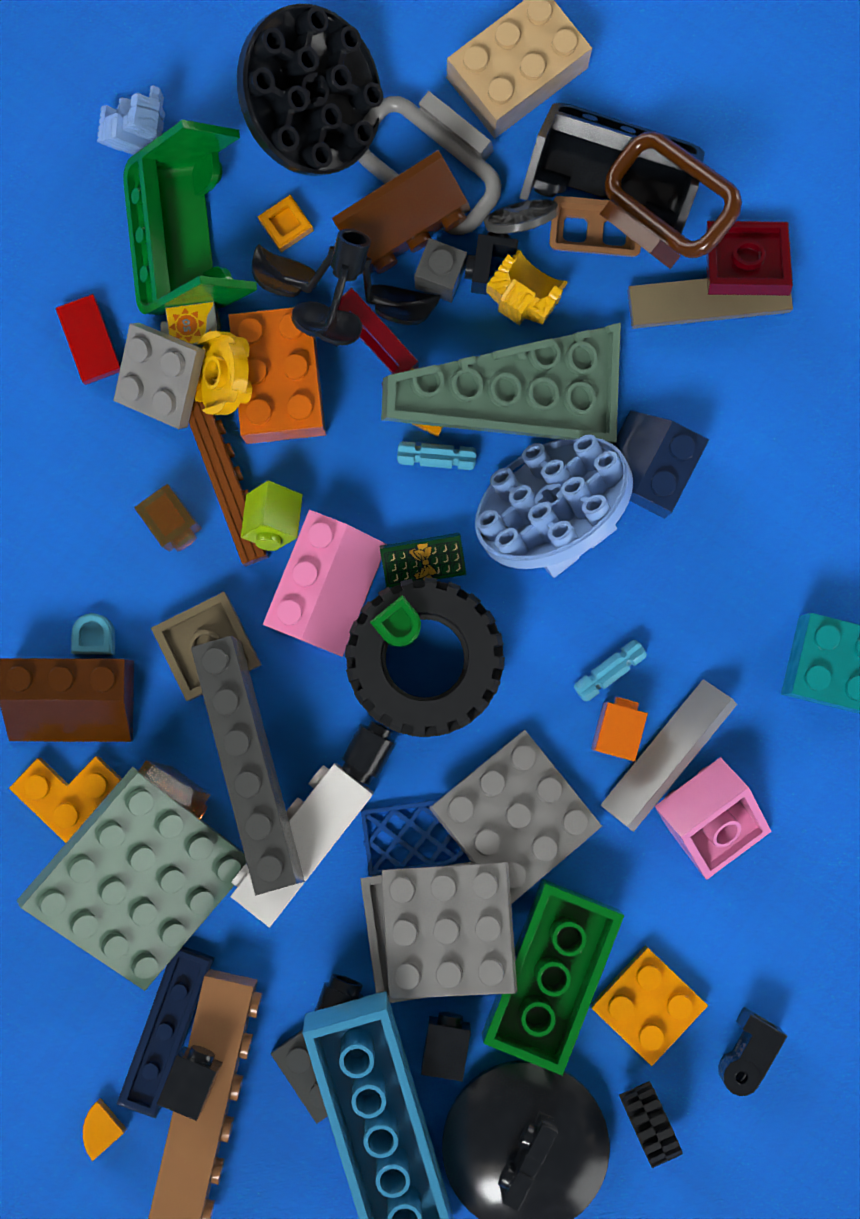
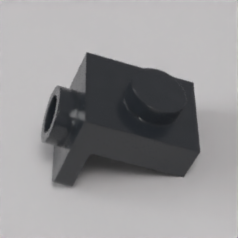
[464,232,518,295]

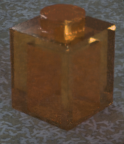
[134,484,202,552]

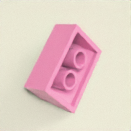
[263,509,387,657]

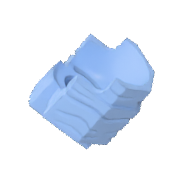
[97,85,165,155]

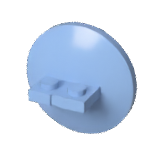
[475,435,633,578]

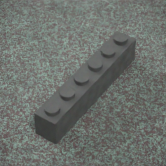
[191,636,305,896]

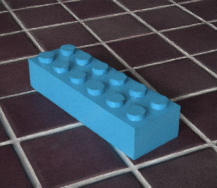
[302,991,454,1219]

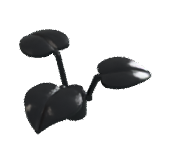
[251,229,440,345]

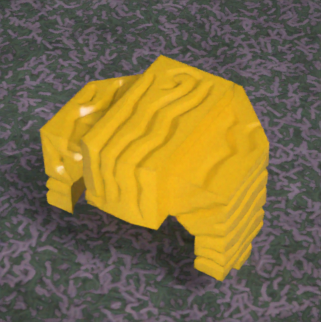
[486,250,568,326]

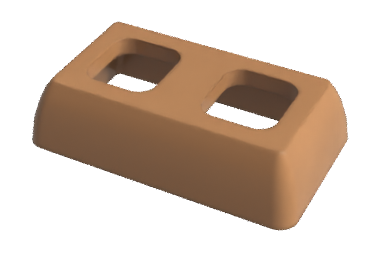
[550,196,641,257]

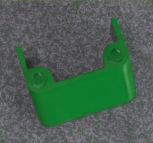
[123,119,257,315]

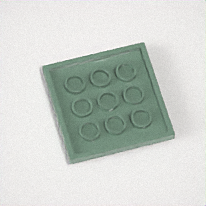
[16,767,247,991]

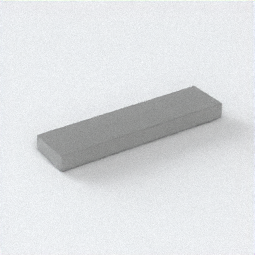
[601,679,737,832]

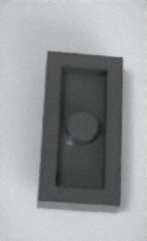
[271,1029,328,1124]

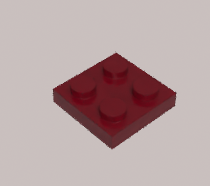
[705,221,793,296]

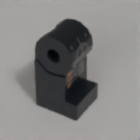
[718,1007,787,1096]

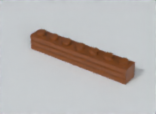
[189,399,269,567]

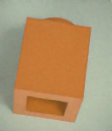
[591,697,648,761]

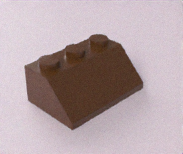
[332,150,471,274]
[0,658,134,742]

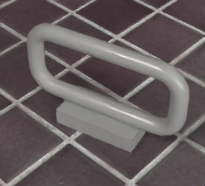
[358,91,502,235]

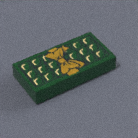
[380,533,467,588]

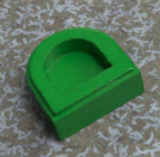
[370,595,421,647]

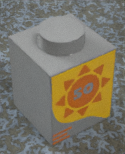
[161,301,222,348]

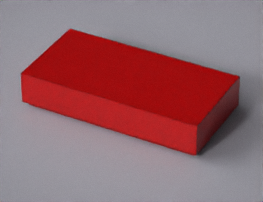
[55,294,121,385]

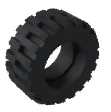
[345,578,505,737]

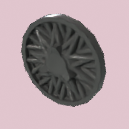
[484,199,559,234]

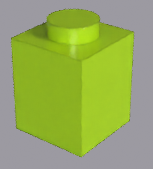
[240,480,303,551]

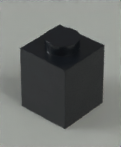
[421,1012,471,1082]
[157,1045,223,1121]

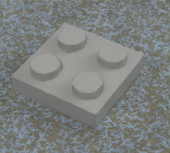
[113,323,206,429]

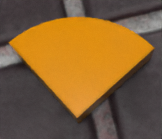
[83,1098,127,1161]

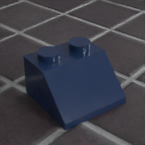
[613,410,709,519]

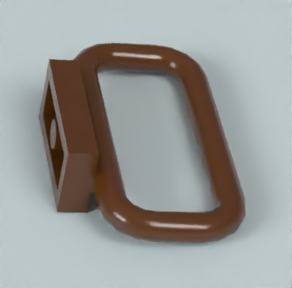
[600,131,742,269]

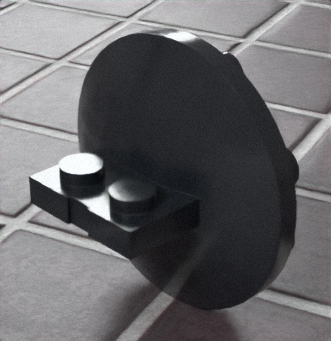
[237,4,383,176]
[442,1060,610,1219]

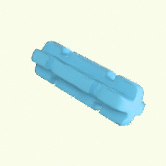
[397,441,476,470]
[574,640,647,701]

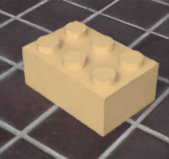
[447,0,592,139]

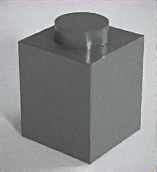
[414,238,467,303]

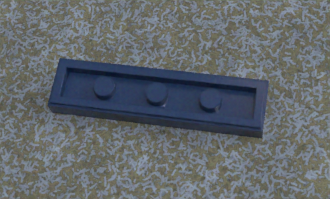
[117,946,215,1119]

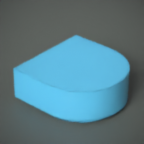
[71,613,115,655]

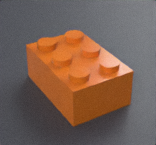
[228,307,326,444]

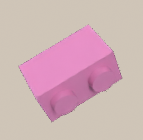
[655,757,772,880]

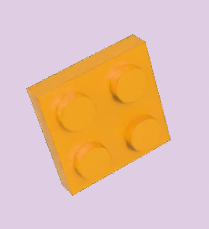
[590,945,708,1066]

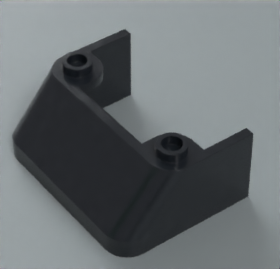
[519,103,705,234]

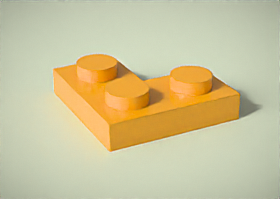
[9,756,122,843]

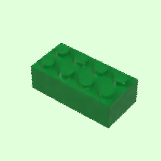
[482,879,624,1076]

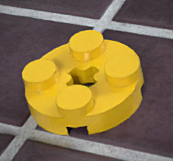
[194,331,252,415]

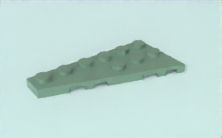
[381,323,621,444]

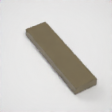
[627,278,793,329]

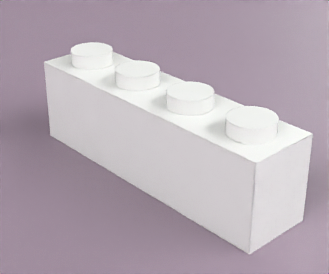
[230,763,374,928]

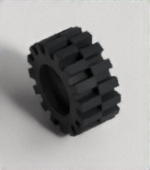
[619,1081,683,1168]

